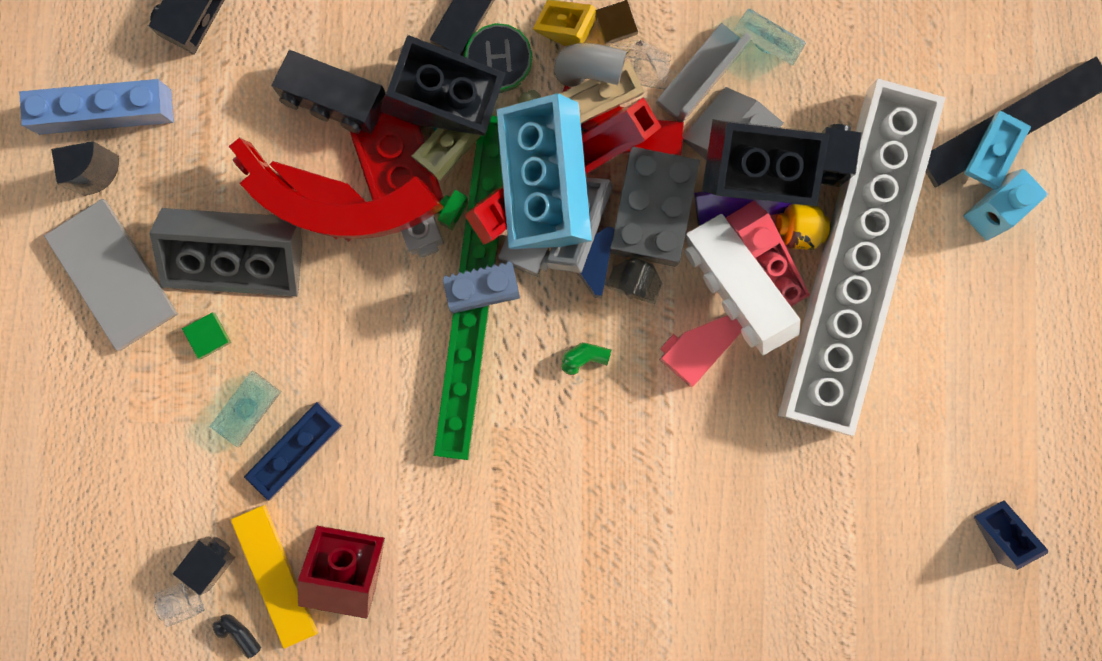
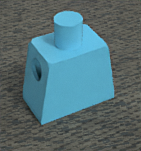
[963,169,1048,241]

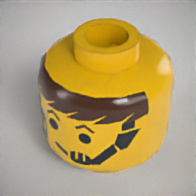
[775,204,830,250]

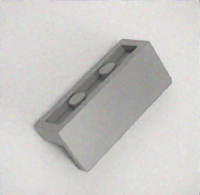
[656,23,752,122]

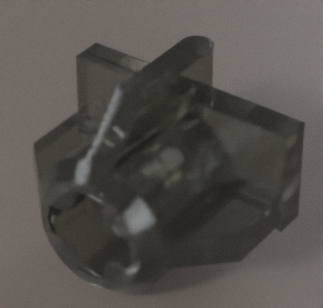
[604,257,662,305]

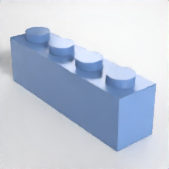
[19,79,174,135]

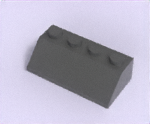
[149,208,302,297]

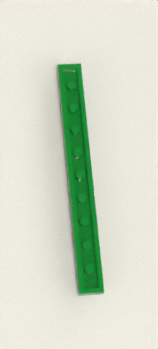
[433,116,503,460]

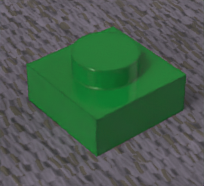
[437,190,468,231]

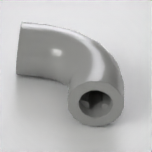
[554,43,627,87]

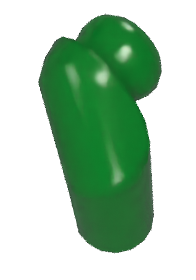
[561,342,612,375]

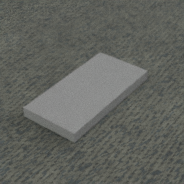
[44,199,178,351]

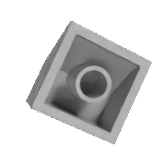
[683,87,784,160]

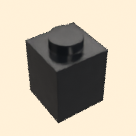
[173,536,236,596]

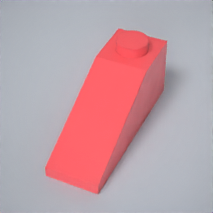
[659,315,743,387]

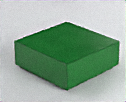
[182,312,231,359]

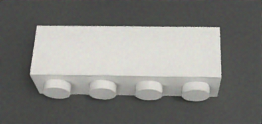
[685,214,800,355]

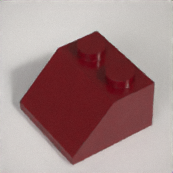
[298,525,385,619]

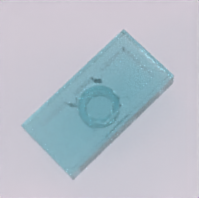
[734,8,806,66]
[209,371,282,447]

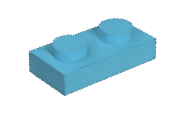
[964,111,1031,190]

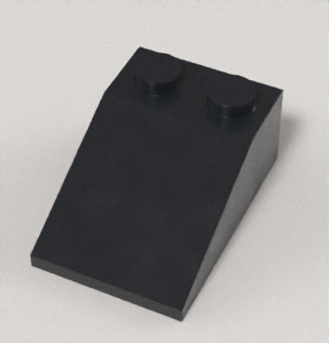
[380,34,506,136]

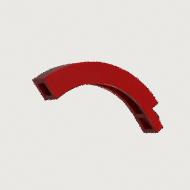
[464,97,661,245]
[229,137,444,239]

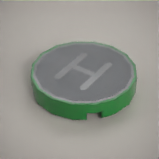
[465,23,533,93]

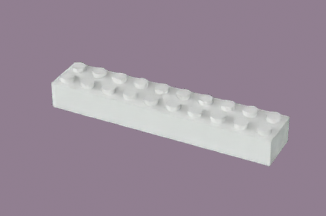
[778,79,946,436]

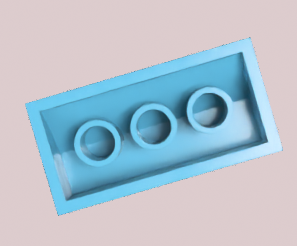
[496,93,592,249]

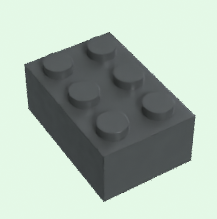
[610,147,700,267]

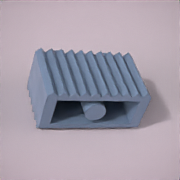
[443,261,520,313]

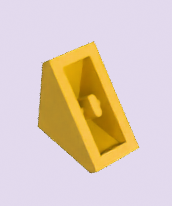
[533,0,596,47]

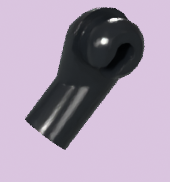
[212,614,261,659]

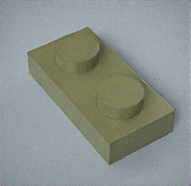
[412,128,481,181]

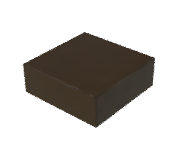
[595,0,638,45]

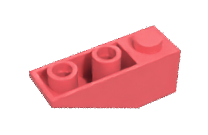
[725,201,810,307]

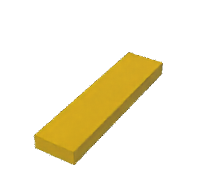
[230,505,318,649]

